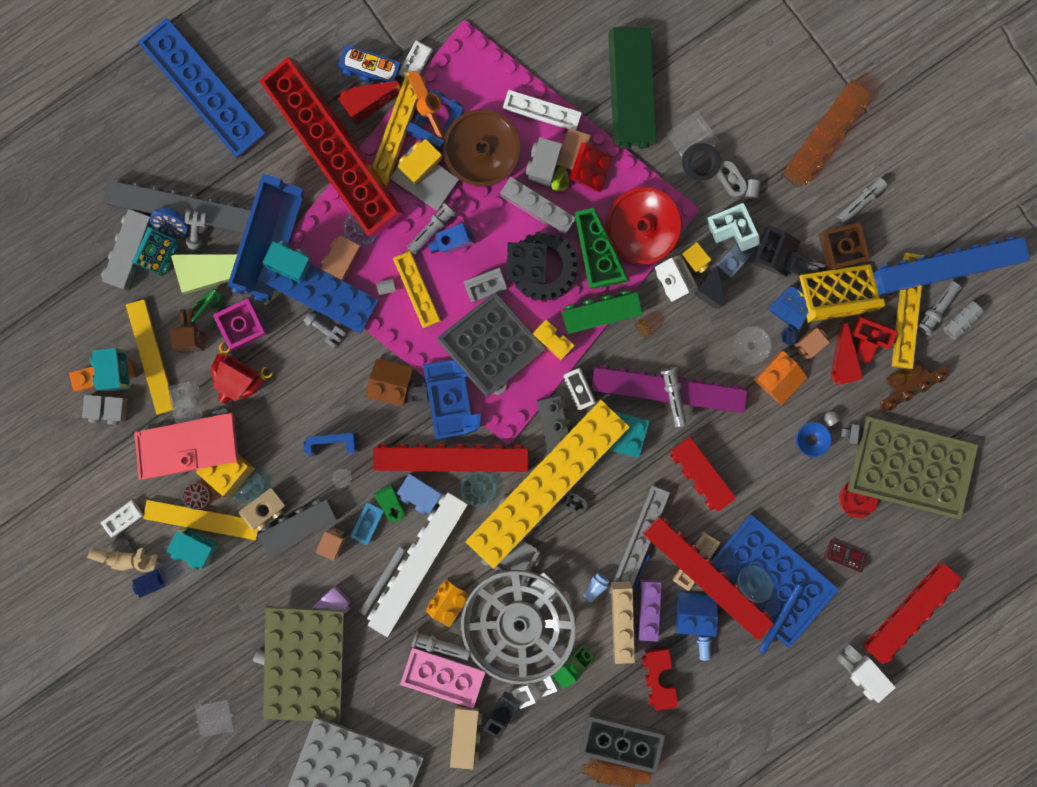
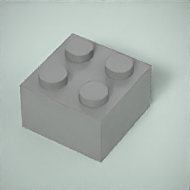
[526,137,562,188]

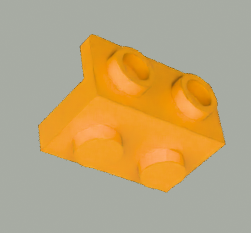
[426,579,470,628]

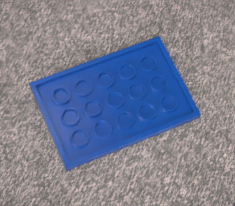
[711,514,839,648]

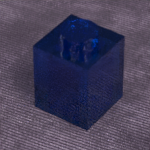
[132,570,166,598]

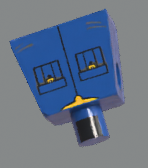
[767,285,813,330]

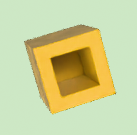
[681,242,711,274]

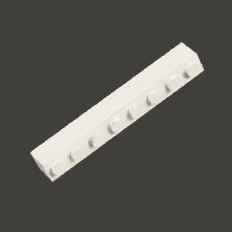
[367,492,468,637]

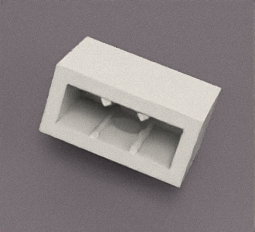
[654,254,698,302]

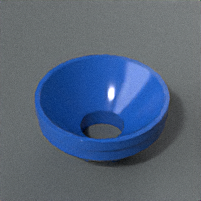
[795,422,831,457]

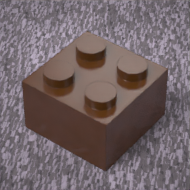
[818,222,870,271]

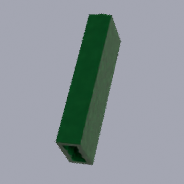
[608,27,656,149]

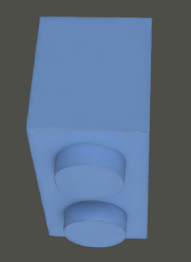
[397,473,443,515]

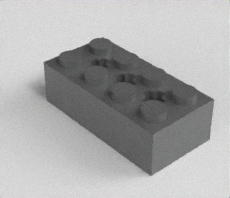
[579,712,665,773]

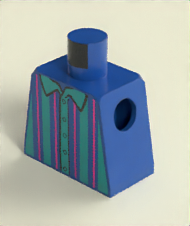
[428,223,476,254]

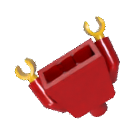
[211,343,273,404]

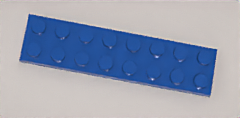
[138,17,266,159]

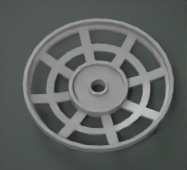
[461,570,576,684]

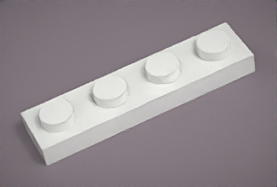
[503,90,582,130]

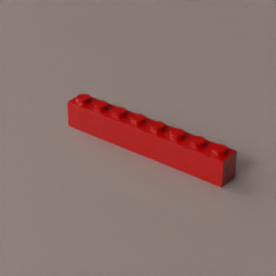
[373,444,528,472]
[642,516,774,641]

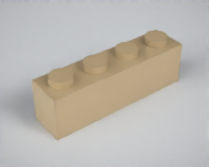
[611,581,635,664]

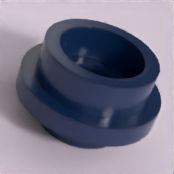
[781,327,798,346]

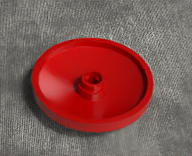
[606,187,683,265]

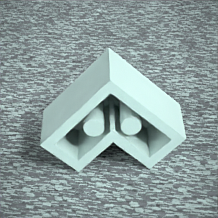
[708,203,759,252]

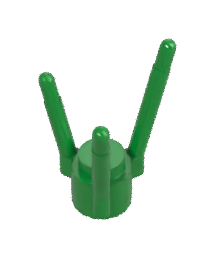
[191,288,225,329]

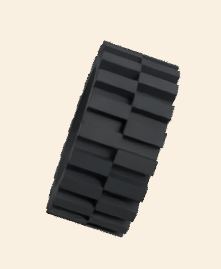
[513,231,578,302]

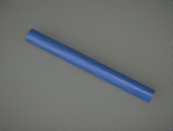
[758,584,803,654]

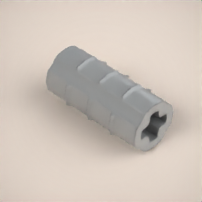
[943,301,984,340]

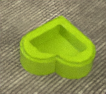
[551,167,569,191]

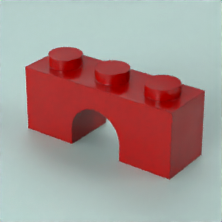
[642,646,678,711]

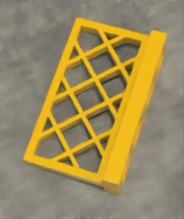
[799,264,885,322]

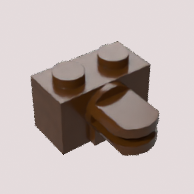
[170,308,206,353]

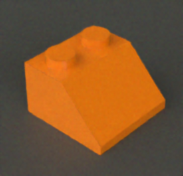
[753,351,808,406]

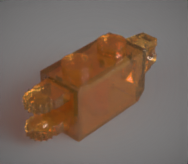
[582,759,651,787]

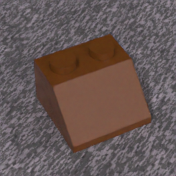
[365,358,414,406]

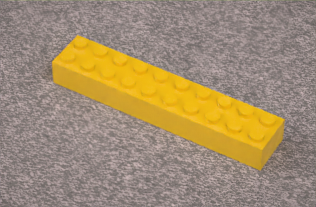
[465,400,629,569]

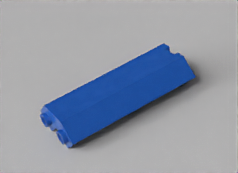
[227,174,305,303]

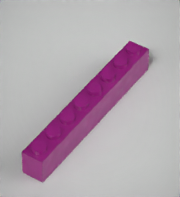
[591,365,747,413]

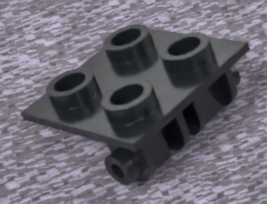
[506,241,547,282]

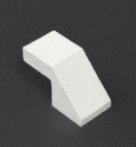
[511,675,560,709]

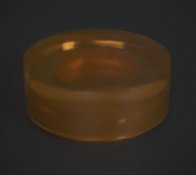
[634,319,652,338]

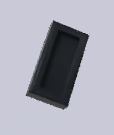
[786,252,827,284]

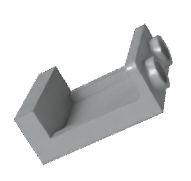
[481,540,542,585]

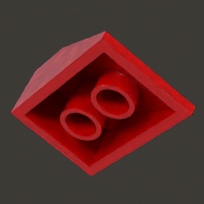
[338,81,401,125]

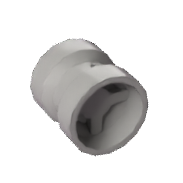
[836,644,863,671]

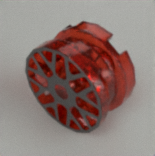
[182,482,213,510]

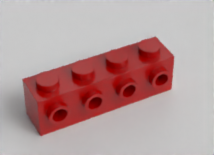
[669,436,736,512]

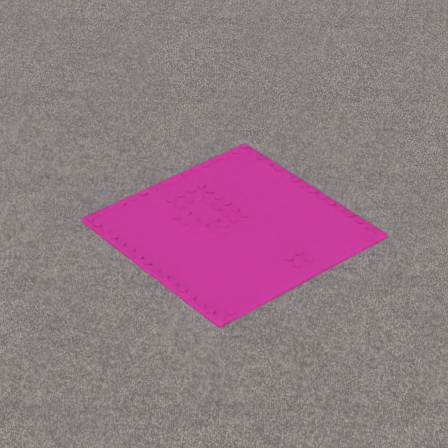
[289,21,699,445]

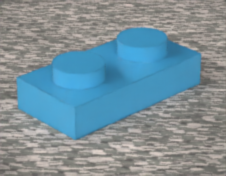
[350,502,384,545]

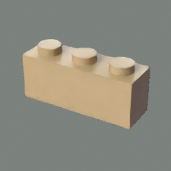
[450,705,482,769]

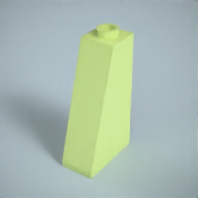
[171,255,237,294]

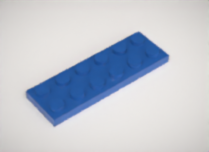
[257,265,379,334]

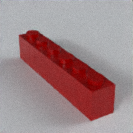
[862,562,962,665]

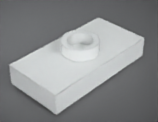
[398,40,433,78]
[101,500,144,538]

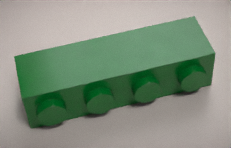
[560,289,643,334]

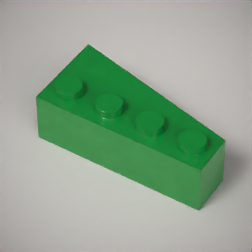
[575,208,631,290]

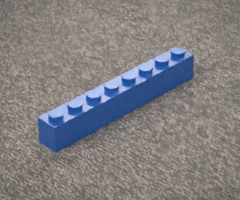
[873,236,1030,295]

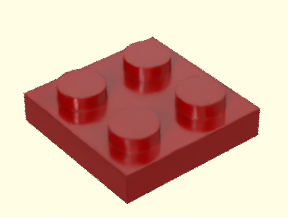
[569,142,613,193]

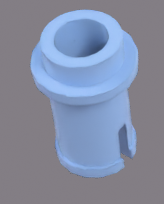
[697,635,712,660]

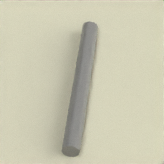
[359,547,406,616]

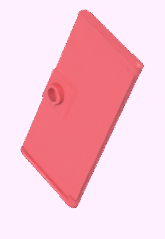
[134,412,238,480]

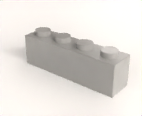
[500,177,576,237]
[101,209,152,291]

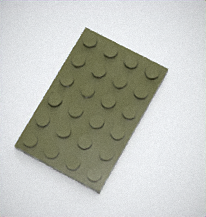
[847,417,978,520]
[263,606,345,723]

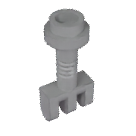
[185,210,206,250]
[303,312,346,349]

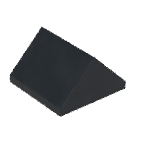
[694,267,725,309]

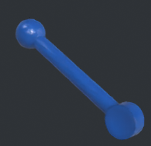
[632,553,651,591]

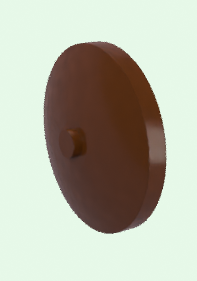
[443,109,520,187]

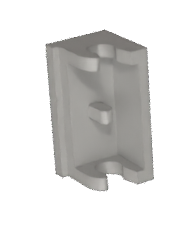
[464,268,507,303]

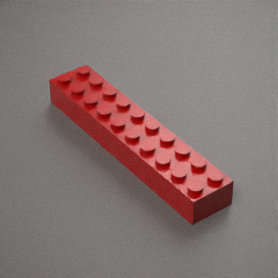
[259,57,405,237]

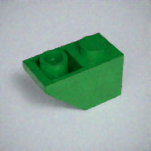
[552,644,596,689]

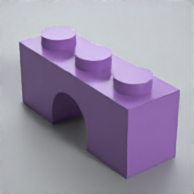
[637,579,661,641]

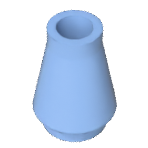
[583,573,610,602]

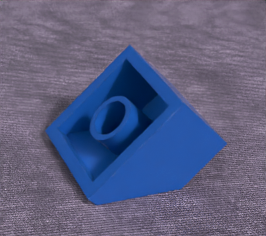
[675,592,718,637]

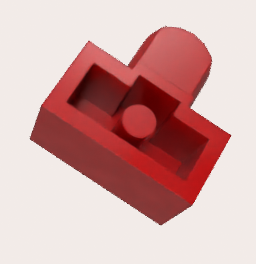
[852,314,897,362]

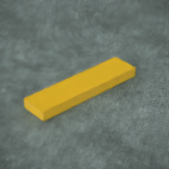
[393,251,441,329]

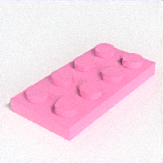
[400,647,485,709]

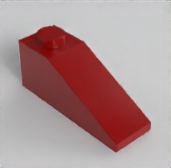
[830,323,863,386]

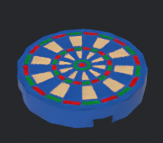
[149,208,189,237]

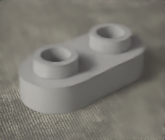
[717,161,747,197]

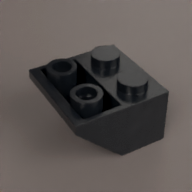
[751,225,801,277]

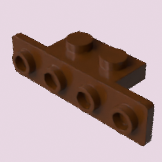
[880,360,949,413]

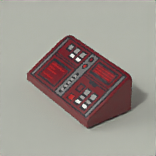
[823,540,867,573]

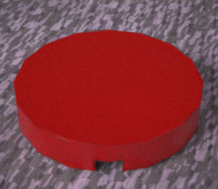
[839,483,878,518]

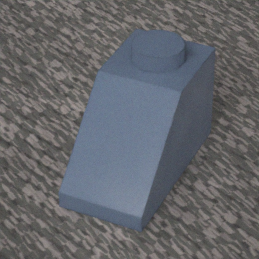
[714,242,754,280]

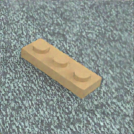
[672,532,720,591]

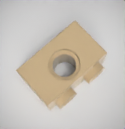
[239,488,285,531]

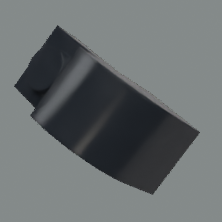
[482,691,521,739]

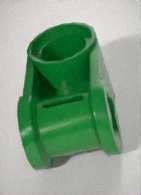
[374,484,405,522]

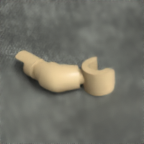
[87,548,158,572]

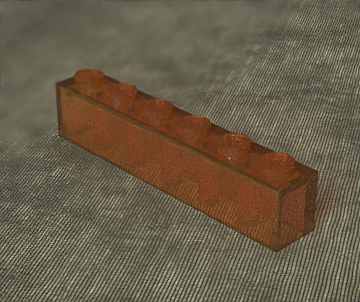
[780,79,870,188]

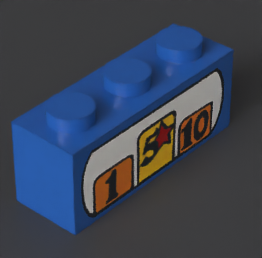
[338,45,402,84]

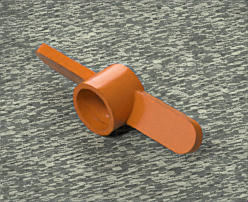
[408,71,445,140]

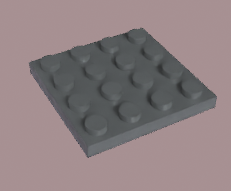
[437,292,545,398]

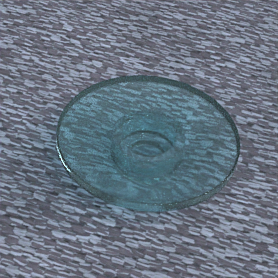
[738,565,773,603]

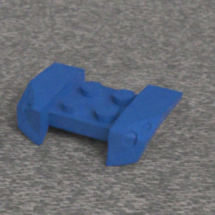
[423,360,481,440]

